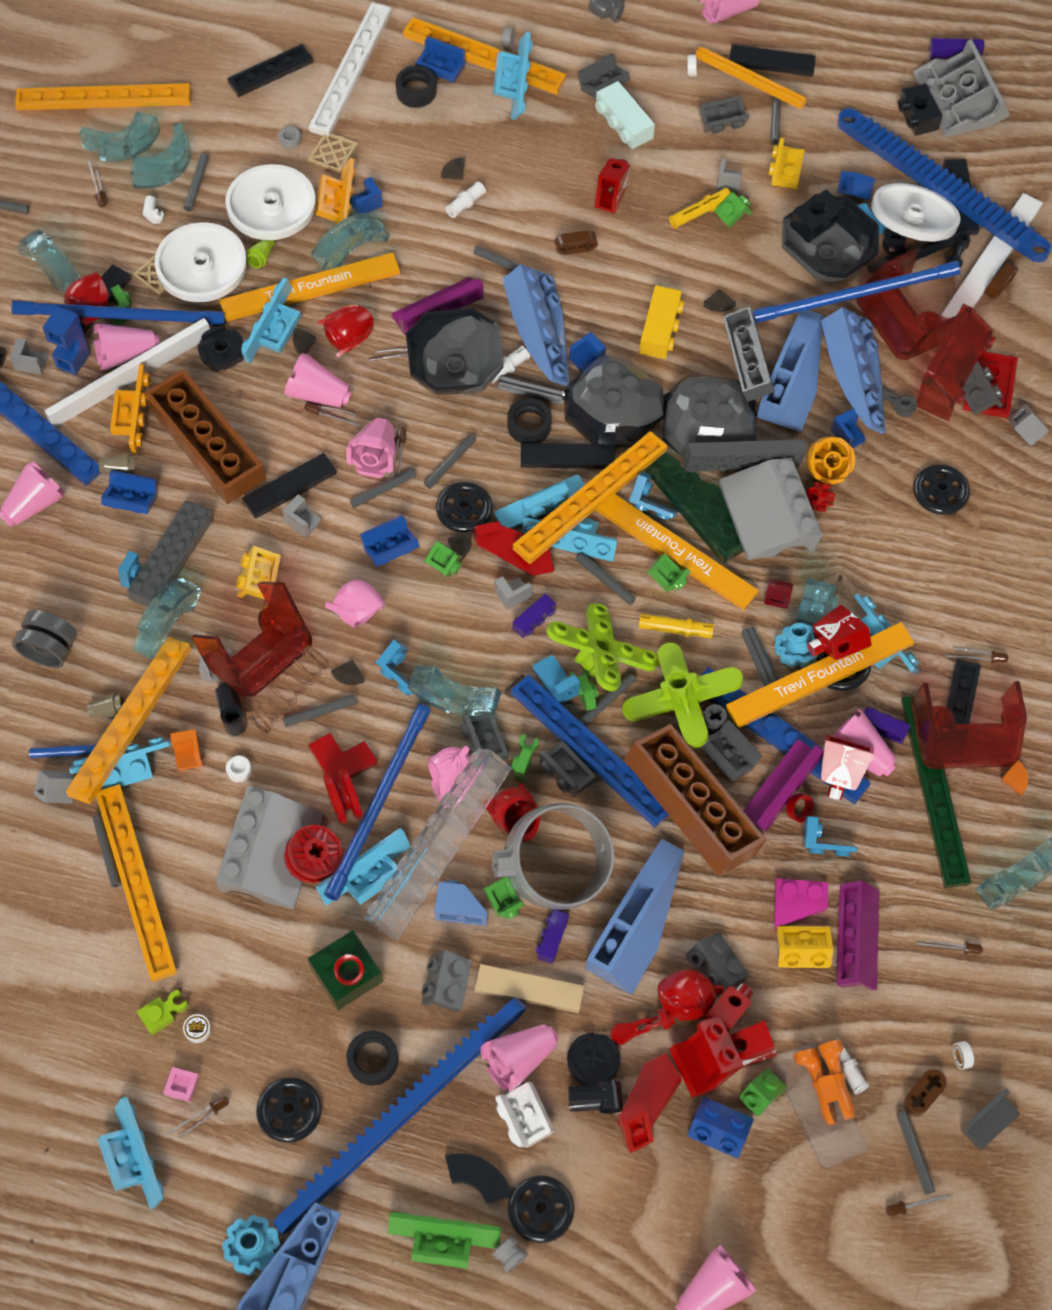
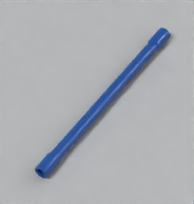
[753,261,961,323]
[11,300,224,326]
[324,704,431,901]

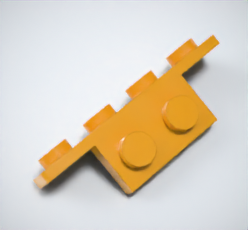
[315,158,356,241]
[110,364,150,455]

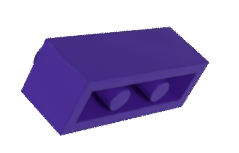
[512,593,556,638]
[864,707,910,744]
[536,910,569,964]

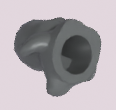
[588,0,625,23]

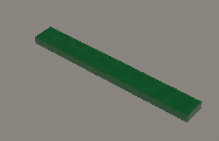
[901,695,971,888]

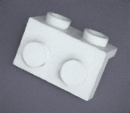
[495,1082,555,1147]

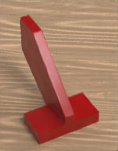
[472,521,554,577]
[617,1053,682,1154]

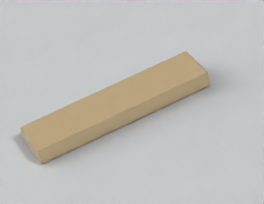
[475,964,584,1014]

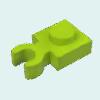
[136,990,189,1036]

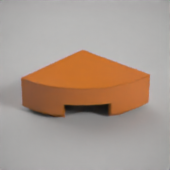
[1001,760,1028,796]

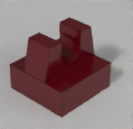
[764,579,793,609]

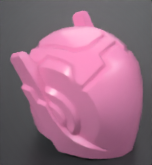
[325,579,386,628]
[427,746,476,803]

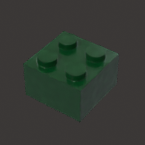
[307,930,383,1011]

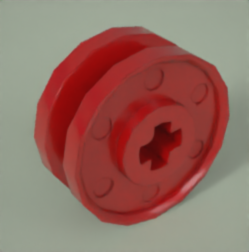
[323,767,363,825]
[284,824,343,884]

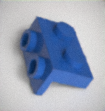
[416,37,466,83]
[101,470,157,514]
[360,515,419,567]
[688,1096,754,1158]

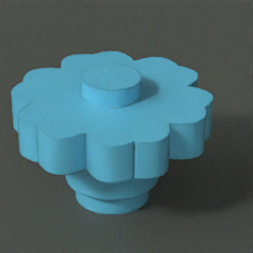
[775,623,824,668]
[222,1215,281,1276]

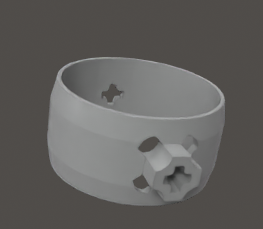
[491,803,614,910]

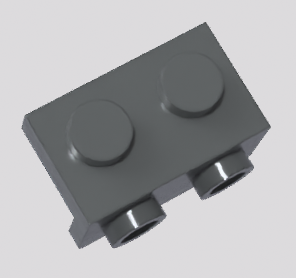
[577,54,630,98]
[698,96,750,134]
[954,361,1004,416]
[460,711,509,768]
[701,720,762,782]
[539,741,596,798]
[686,932,749,997]
[421,950,472,1012]

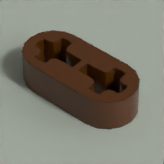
[554,230,598,255]
[985,262,1018,300]
[903,1069,947,1116]

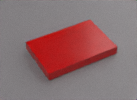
[962,349,1018,419]

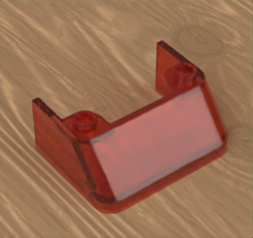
[856,249,965,360]
[916,303,996,422]
[191,581,312,697]
[911,681,1027,769]

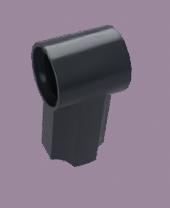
[214,682,247,736]
[568,1081,623,1114]

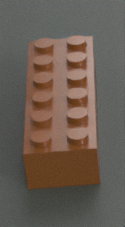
[144,369,266,505]
[624,724,766,877]

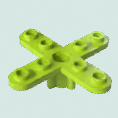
[546,603,659,692]
[622,642,744,748]

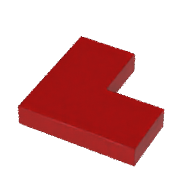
[308,733,378,782]

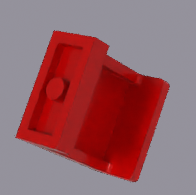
[669,1016,744,1098]

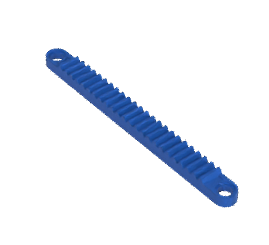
[838,108,1051,263]
[273,997,527,1235]

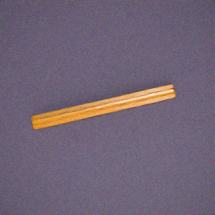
[696,46,807,109]

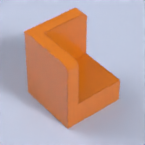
[170,729,203,771]

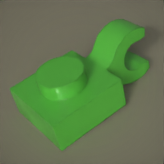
[570,668,598,711]
[511,734,539,783]

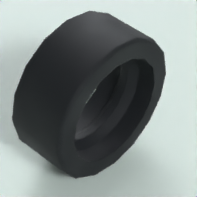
[395,65,437,108]
[507,398,552,443]
[346,1030,399,1086]

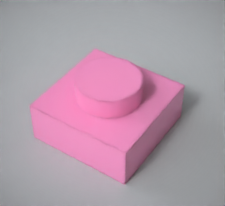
[163,1067,199,1103]

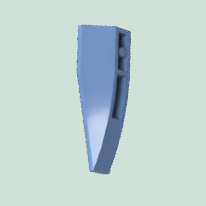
[502,264,569,386]
[821,307,886,434]
[757,310,823,433]
[586,839,685,995]
[237,1203,341,1310]

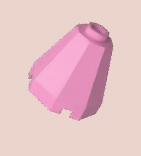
[346,418,395,478]

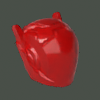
[64,272,109,326]
[317,304,374,357]
[483,784,540,842]
[658,969,725,1021]

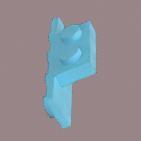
[493,31,532,120]
[242,277,301,363]
[495,475,585,529]
[521,517,618,562]
[854,593,921,674]
[69,736,171,790]
[316,828,410,905]
[98,1097,163,1209]

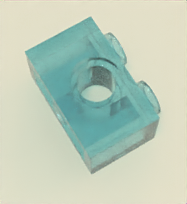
[796,578,839,626]

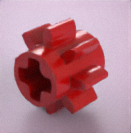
[806,482,836,512]

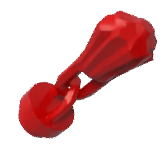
[610,1008,675,1045]

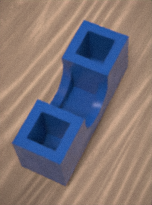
[43,306,90,375]

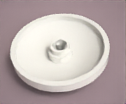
[226,164,316,240]
[871,183,960,241]
[155,223,247,302]

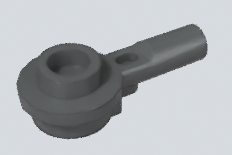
[882,387,917,417]

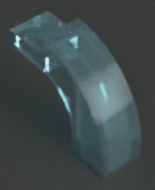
[79,112,160,162]
[130,123,192,188]
[311,213,390,269]
[16,229,80,292]
[133,578,202,660]
[407,666,502,718]
[976,837,1052,910]

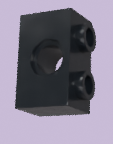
[898,83,943,136]
[790,189,845,243]

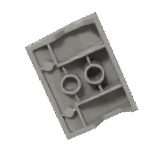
[913,39,1010,137]
[718,457,822,560]
[216,786,324,910]

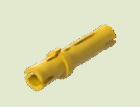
[669,187,731,229]
[639,613,714,639]

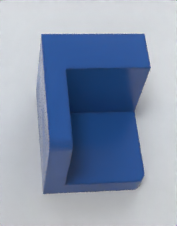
[837,171,875,200]
[350,177,383,216]
[569,332,606,372]
[831,408,866,448]

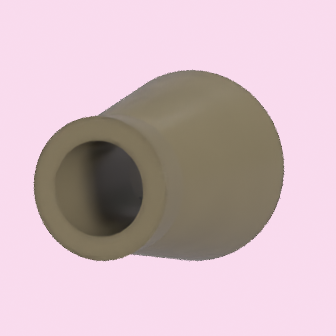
[99,454,134,474]
[87,693,125,718]

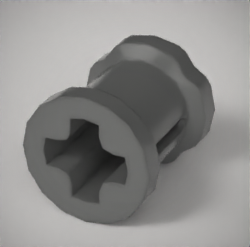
[704,704,727,735]

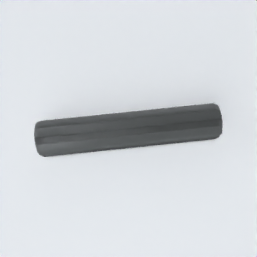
[497,376,565,404]
[742,627,777,687]

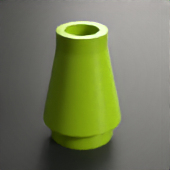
[246,240,275,269]

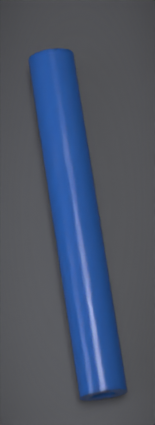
[29,744,97,758]

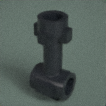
[945,231,971,268]

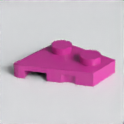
[774,878,828,930]

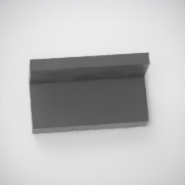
[961,1088,1020,1151]

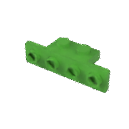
[388,1212,501,1269]

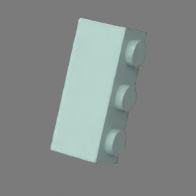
[595,81,655,149]

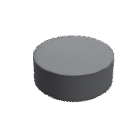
[502,27,515,50]
[279,127,301,149]

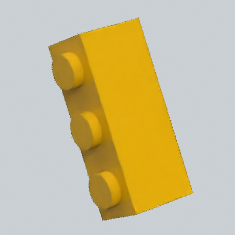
[639,285,685,359]

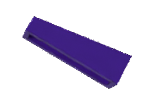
[929,38,985,61]

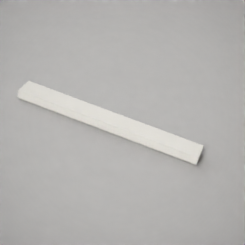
[309,2,392,136]
[940,193,1043,330]
[45,319,210,428]

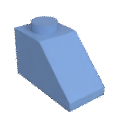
[434,880,488,926]

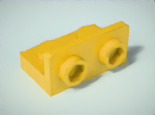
[768,138,805,189]
[236,546,281,601]
[776,926,833,968]

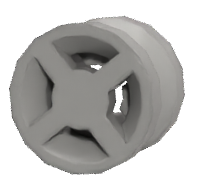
[493,1236,528,1273]

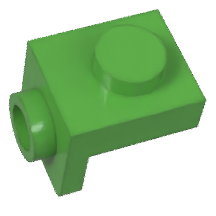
[714,192,753,228]
[110,284,133,325]
[424,541,463,577]
[647,553,691,592]
[483,876,525,919]
[739,1068,787,1117]

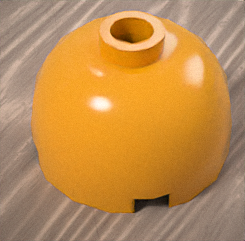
[806,436,856,485]

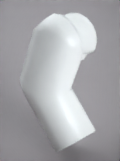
[143,196,164,224]

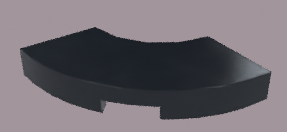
[445,1153,512,1204]

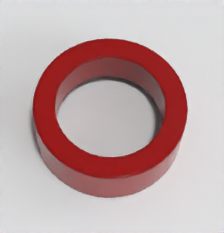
[786,793,815,823]
[334,955,365,986]

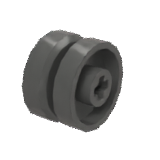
[12,610,77,668]

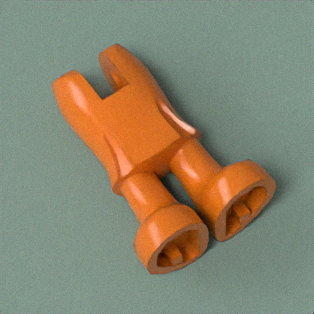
[793,1040,855,1126]

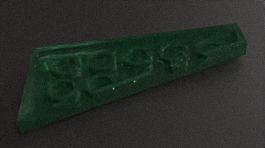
[644,452,744,564]

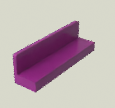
[392,277,484,335]
[743,740,824,836]
[836,881,880,990]

